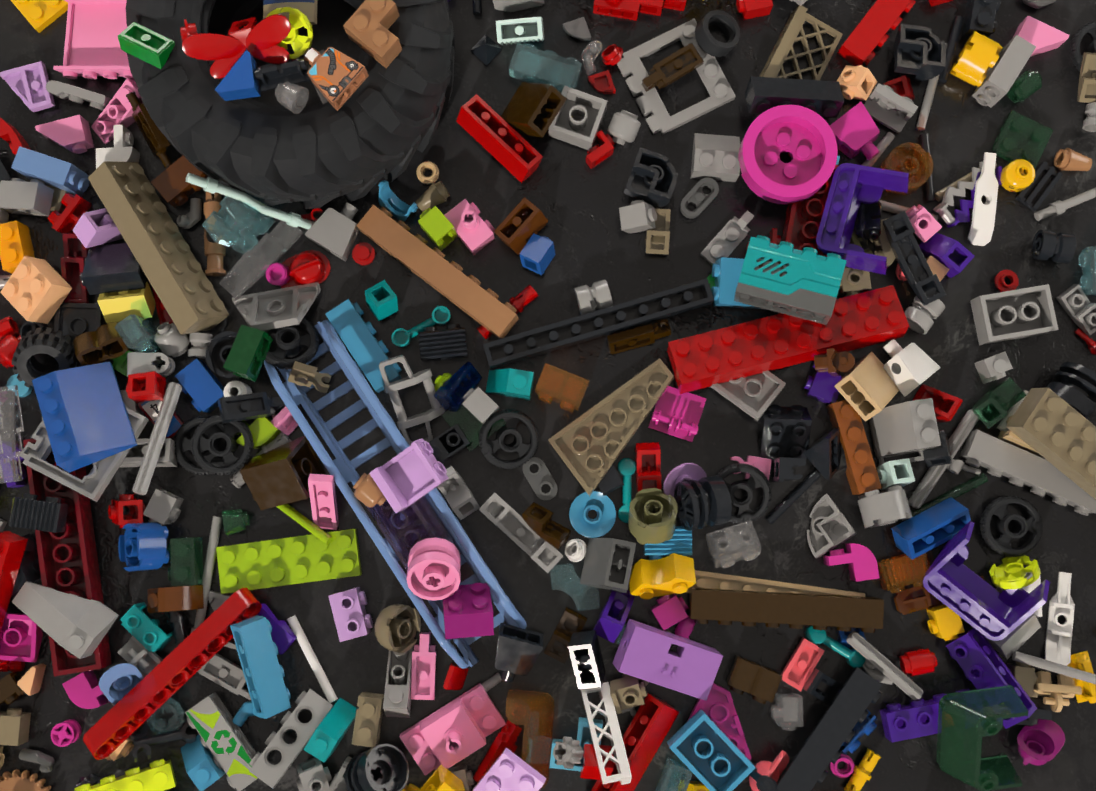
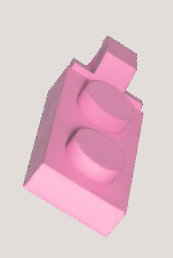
[411,632,437,700]

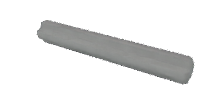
[846,631,923,700]

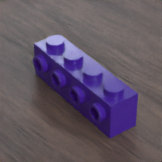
[946,627,1037,729]
[880,689,986,743]

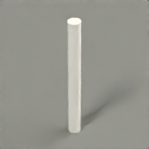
[287,615,338,703]

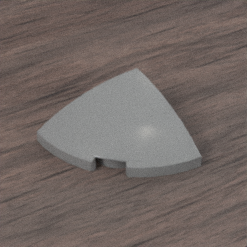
[807,493,857,558]

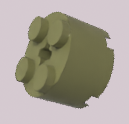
[628,488,678,544]

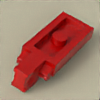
[473,720,522,783]

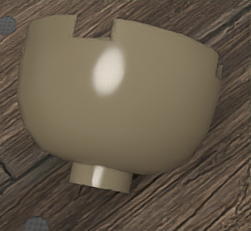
[375,604,421,653]

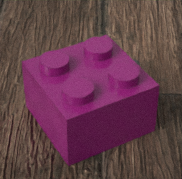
[443,583,494,639]

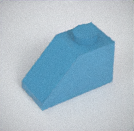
[180,734,226,791]

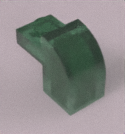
[972,377,1026,429]

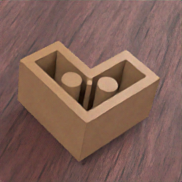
[343,0,402,68]

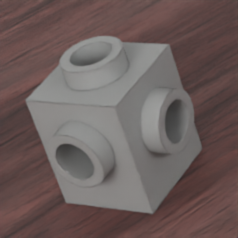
[295,757,332,791]

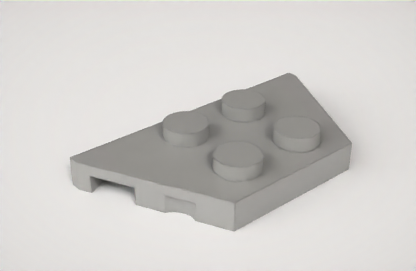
[232,282,321,331]

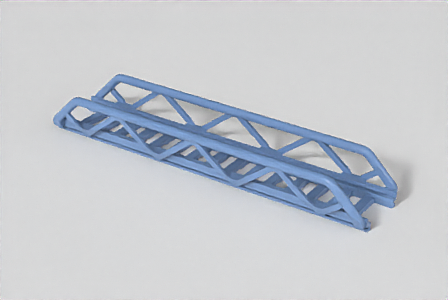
[264,320,527,669]

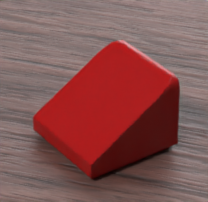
[883,75,915,100]
[443,662,469,690]

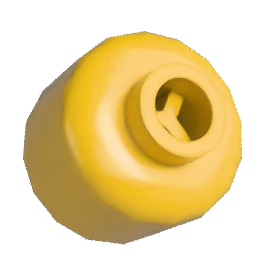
[1000,159,1035,192]

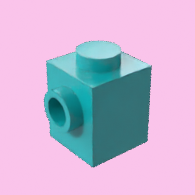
[365,280,398,321]

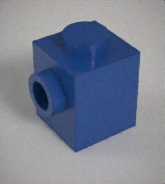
[519,233,556,275]

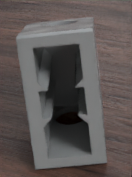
[305,202,359,262]

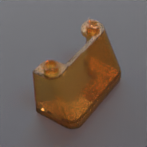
[506,689,555,790]

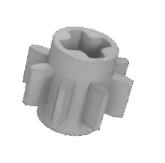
[553,736,584,769]

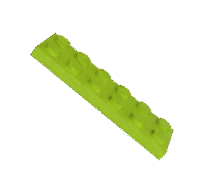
[216,528,362,594]

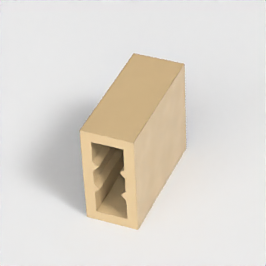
[834,352,899,422]

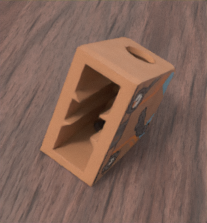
[304,47,369,111]

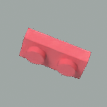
[781,637,825,692]

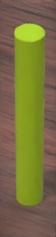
[277,504,333,545]

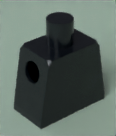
[495,623,544,682]

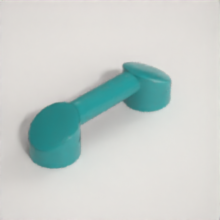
[391,306,451,347]
[617,458,636,523]
[804,625,866,668]

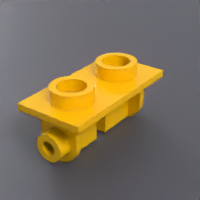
[1067,651,1096,703]

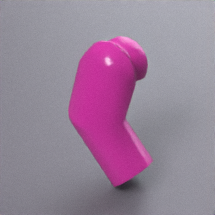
[675,616,695,639]

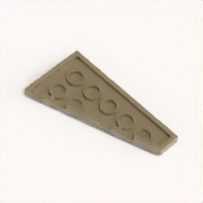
[548,358,674,497]

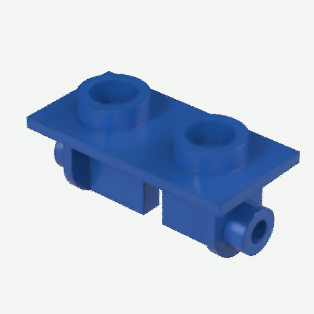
[842,709,877,754]

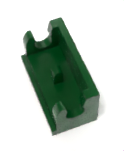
[223,325,273,382]

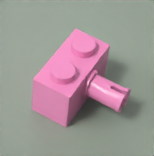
[444,199,495,256]

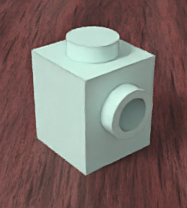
[876,458,915,491]

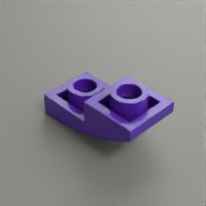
[257,604,297,654]

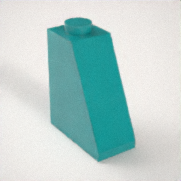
[485,368,535,401]
[304,697,358,763]

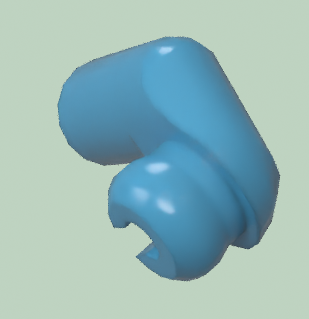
[232,701,255,727]

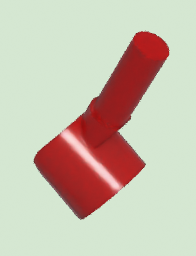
[301,208,323,222]
[1075,329,1096,355]

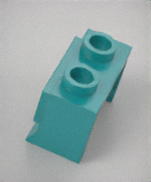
[120,602,174,652]

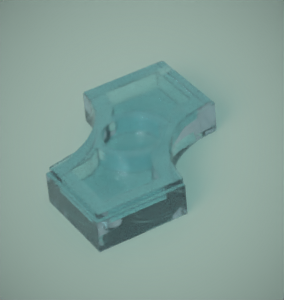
[550,563,601,611]

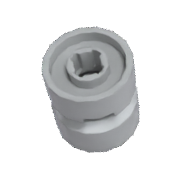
[574,279,613,315]
[904,296,945,335]

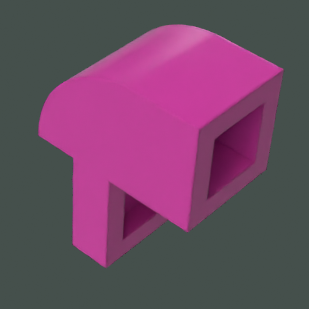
[823,543,880,582]
[62,670,109,709]

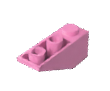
[91,79,143,144]

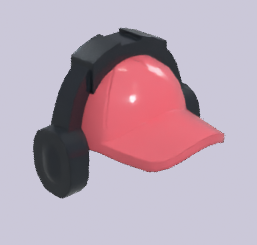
[749,750,789,791]

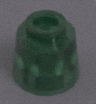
[222,509,250,536]

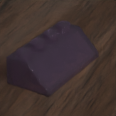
[364,496,453,570]

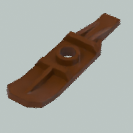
[894,576,984,615]

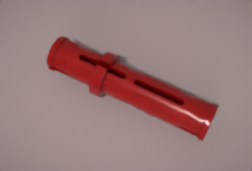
[477,284,539,340]

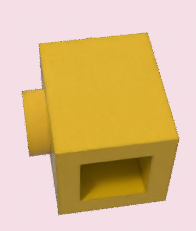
[926,604,965,641]

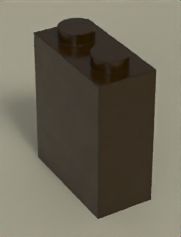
[501,82,567,138]

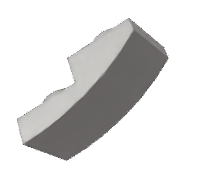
[1056,284,1096,335]

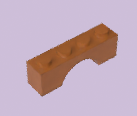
[826,400,882,495]

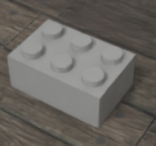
[970,284,1059,345]

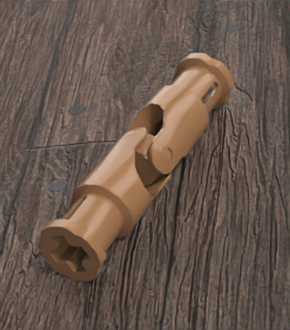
[203,192,226,276]

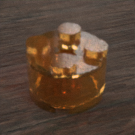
[880,142,933,195]

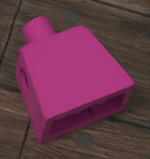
[830,102,880,161]

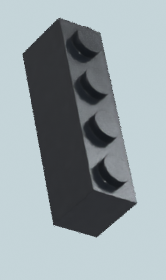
[745,76,844,118]

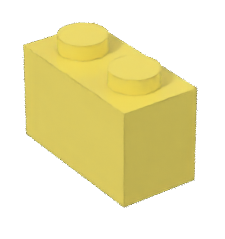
[97,282,156,323]

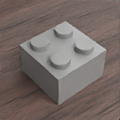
[549,85,608,150]

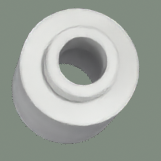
[223,381,252,397]

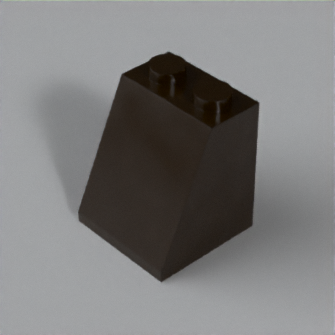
[240,436,326,510]

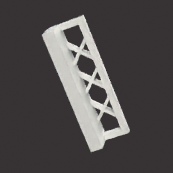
[580,682,632,785]

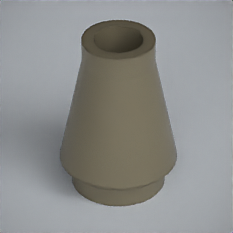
[415,181,450,212]

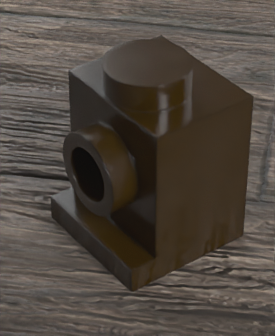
[0,671,25,706]

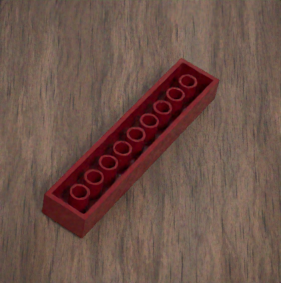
[23,439,112,677]

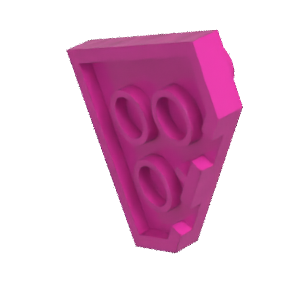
[687,683,752,760]

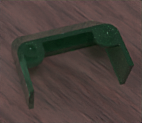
[937,685,1028,791]

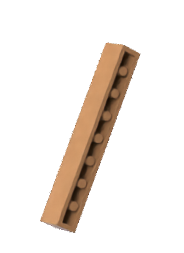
[356,205,519,339]

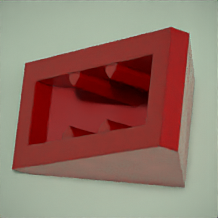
[912,384,963,423]

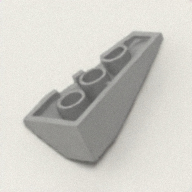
[12,581,119,659]

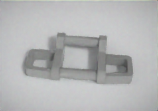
[379,355,445,445]

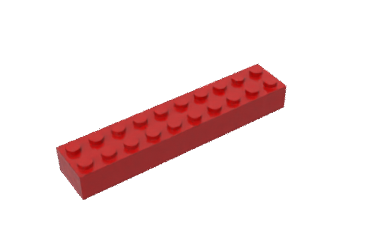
[667,285,909,394]

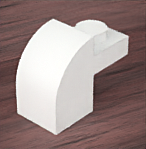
[96,125,140,169]

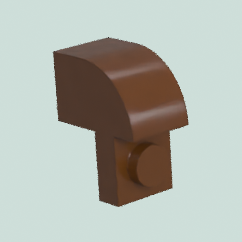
[147,585,204,613]

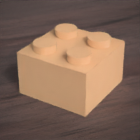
[0,256,72,324]

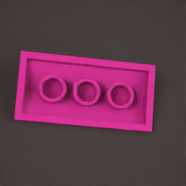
[0,612,43,663]

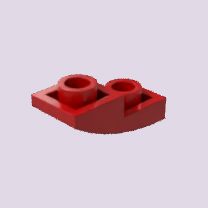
[0,117,31,155]

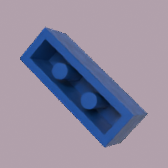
[891,497,971,560]

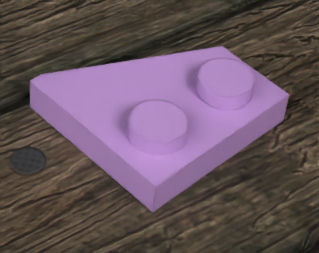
[0,61,55,112]

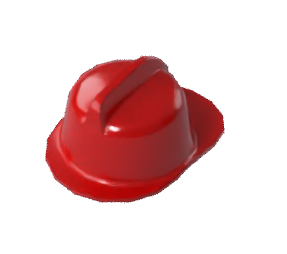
[281,250,330,288]

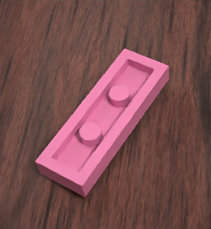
[308,474,339,530]

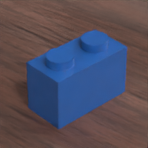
[175,358,225,413]

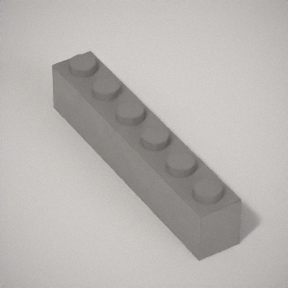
[960,430,1096,516]

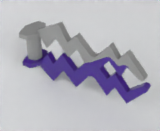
[933,162,1002,228]

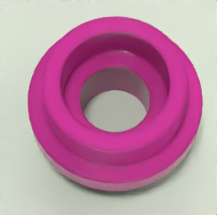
[830,753,854,778]

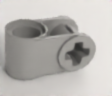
[127,352,176,377]

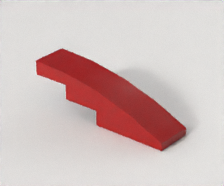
[593,0,687,21]

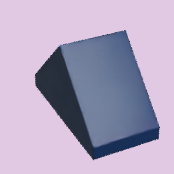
[215,50,261,101]

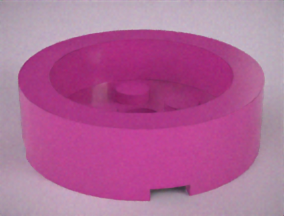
[738,105,838,204]

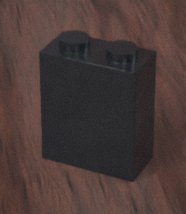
[80,243,147,295]

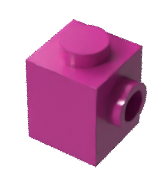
[650,594,689,631]

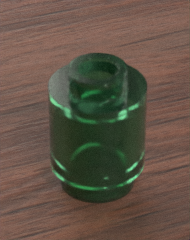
[1007,70,1042,103]

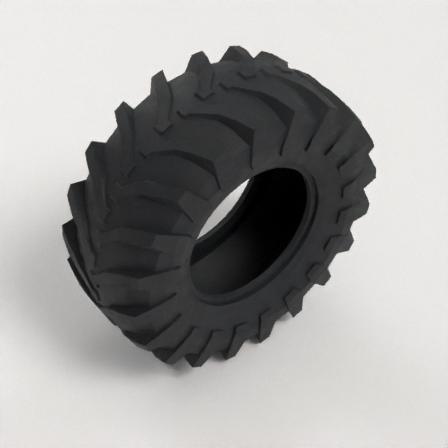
[126,0,455,209]

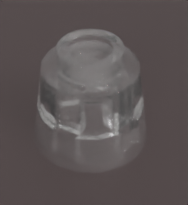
[275,82,309,114]

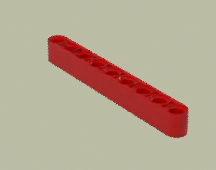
[83,588,262,760]

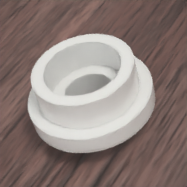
[564,539,587,562]

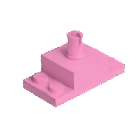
[400,683,506,776]

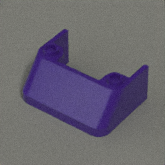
[816,163,909,275]
[923,520,1050,641]

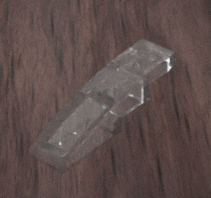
[219,220,304,299]
[0,385,24,483]

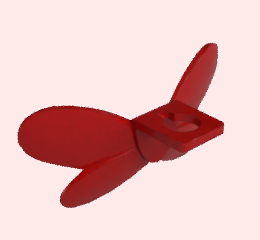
[182,14,291,79]

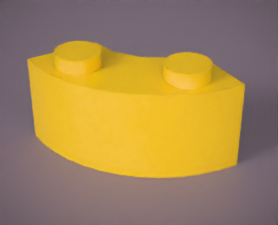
[629,553,696,599]

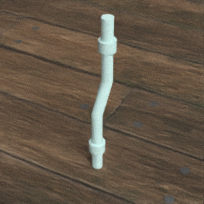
[186,173,315,230]

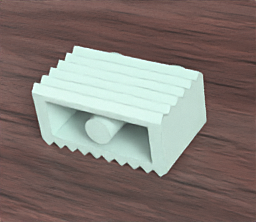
[496,17,544,45]

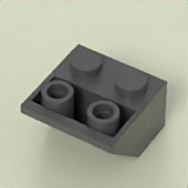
[580,538,636,594]

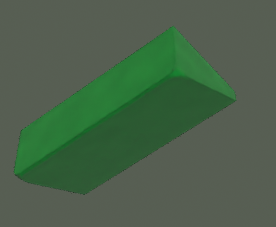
[118,22,175,69]

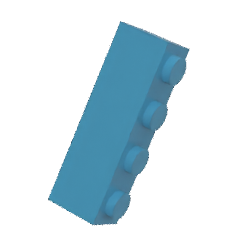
[325,299,402,393]
[230,615,291,719]

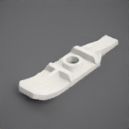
[968,152,999,246]
[1045,572,1075,666]

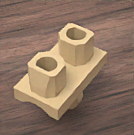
[1033,671,1082,712]

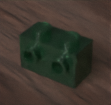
[167,537,203,587]

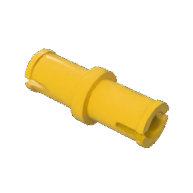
[844,748,881,791]

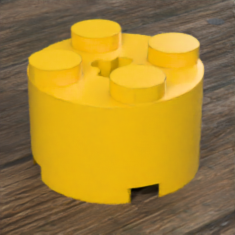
[950,31,1003,87]

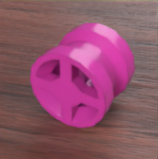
[50,719,82,747]

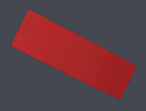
[636,442,661,493]

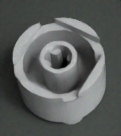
[858,485,912,528]

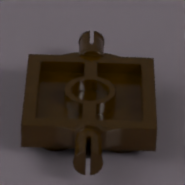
[126,91,173,168]

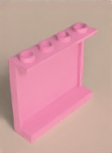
[53,0,134,79]

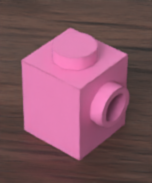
[906,204,942,243]

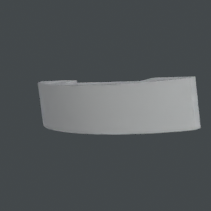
[479,492,563,573]

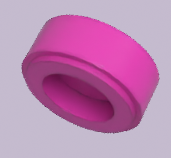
[266,262,290,286]

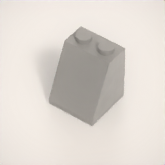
[869,398,941,457]

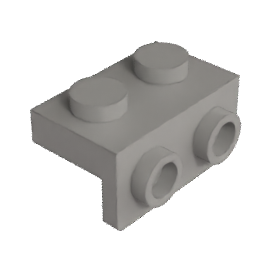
[864,83,918,133]

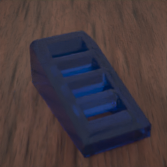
[434,362,482,412]

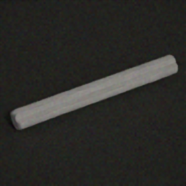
[132,382,182,495]
[908,409,981,509]

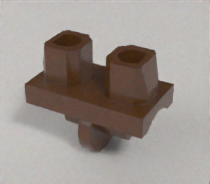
[814,348,855,377]

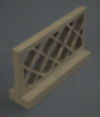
[759,5,843,80]

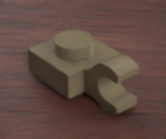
[288,361,331,393]

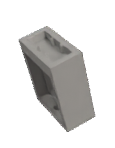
[972,35,1036,108]

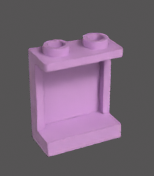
[369,439,449,513]

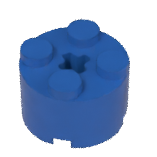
[118,522,169,571]

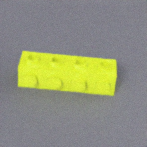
[75,758,177,791]

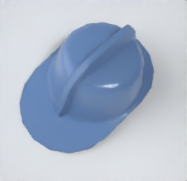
[98,663,144,705]

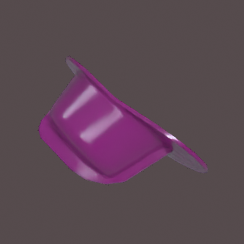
[1017,719,1065,766]

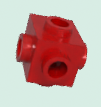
[108,494,145,528]

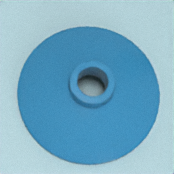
[569,491,616,538]

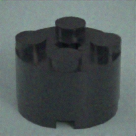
[206,331,245,381]

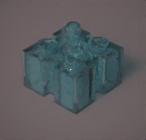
[202,196,275,256]

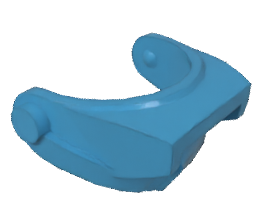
[378,180,418,222]

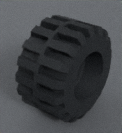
[12,327,78,388]

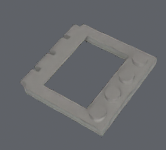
[617,18,736,135]
[19,407,149,502]

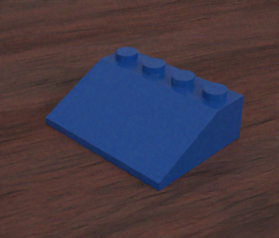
[32,361,137,473]

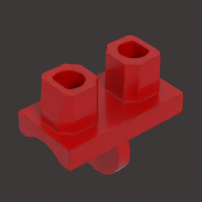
[48,193,92,233]

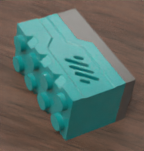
[734,235,847,325]

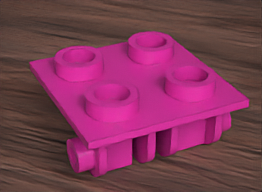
[648,386,706,442]

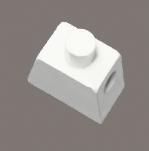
[883,339,941,397]

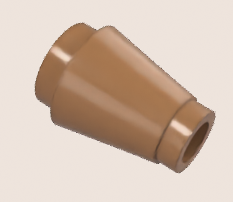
[1054,148,1093,172]

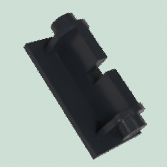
[254,56,311,92]
[856,201,882,246]

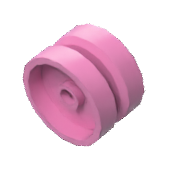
[406,537,461,601]

